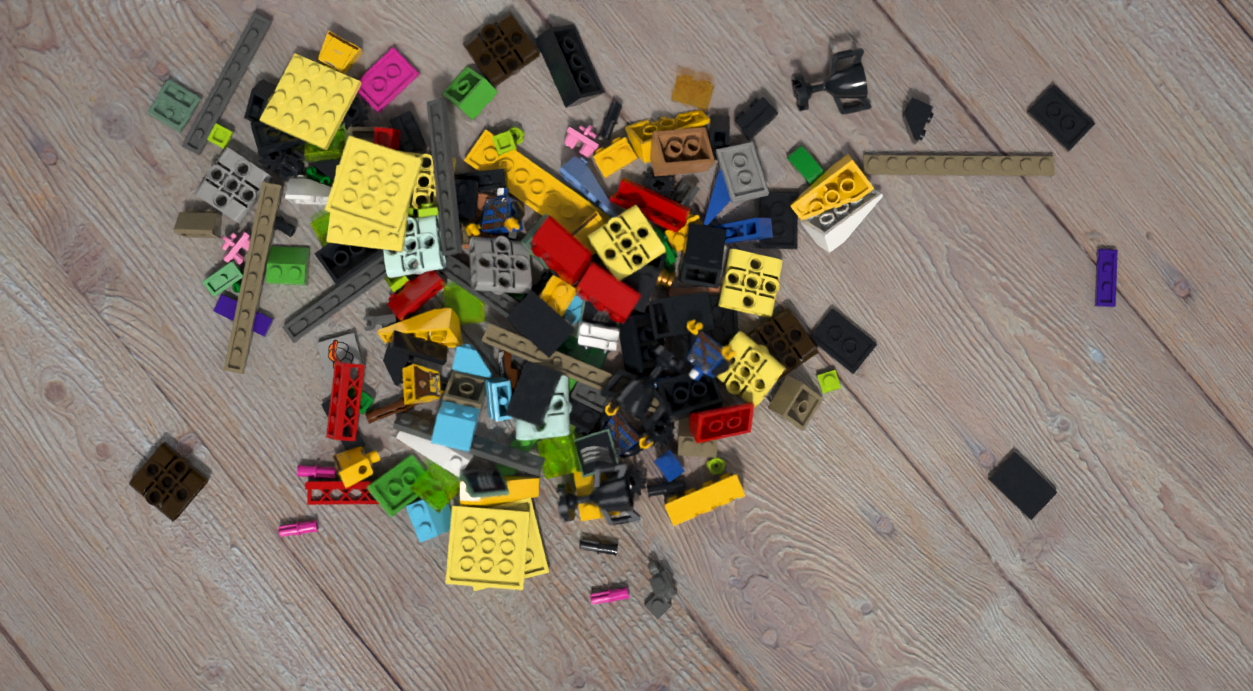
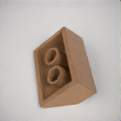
[650,127,715,176]

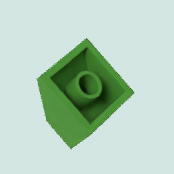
[442,66,498,120]
[266,246,310,286]

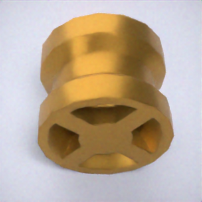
[655,267,676,290]

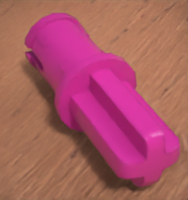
[297,464,337,479]
[278,520,318,537]
[590,587,629,605]

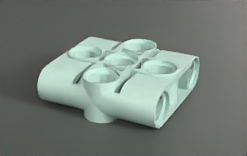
[383,215,446,278]
[516,375,572,440]

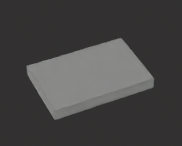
[716,141,769,204]

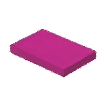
[358,47,420,114]

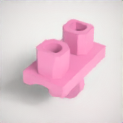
[564,125,599,159]
[221,231,251,266]

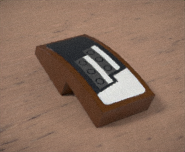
[498,350,518,390]

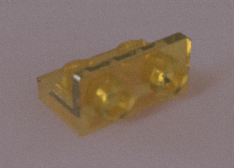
[671,74,714,111]

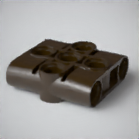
[462,11,540,88]
[747,307,819,382]
[129,442,209,522]

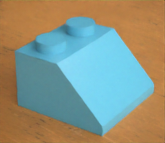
[452,344,494,379]
[431,400,480,452]
[406,492,452,542]

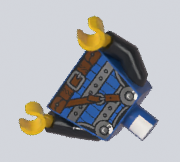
[465,188,525,236]
[687,320,737,381]
[596,401,653,458]

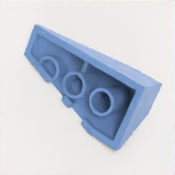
[559,156,619,225]

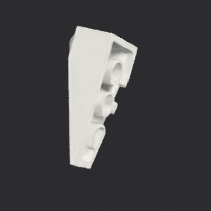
[285,175,332,205]
[801,189,883,253]
[396,431,475,477]

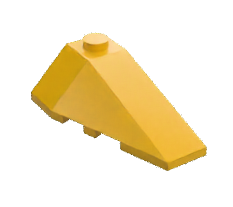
[625,110,710,164]
[790,154,874,220]
[377,307,463,348]
[569,444,619,521]
[460,476,539,508]

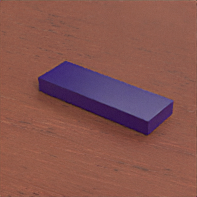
[1095,249,1118,307]
[213,294,274,337]

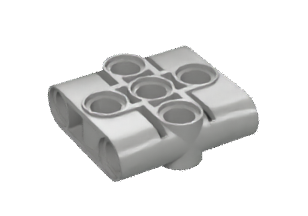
[195,147,272,224]
[469,236,532,295]

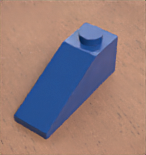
[703,170,731,226]
[711,217,773,244]

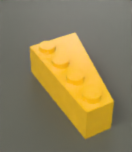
[664,472,746,526]

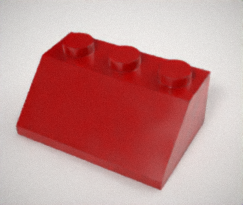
[531,215,592,286]
[575,263,641,324]
[387,270,447,321]
[689,402,754,444]

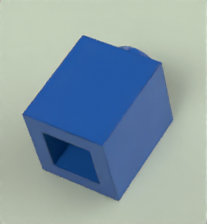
[654,450,685,483]

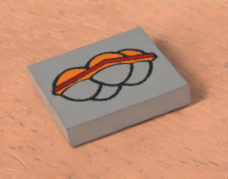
[317,333,365,380]

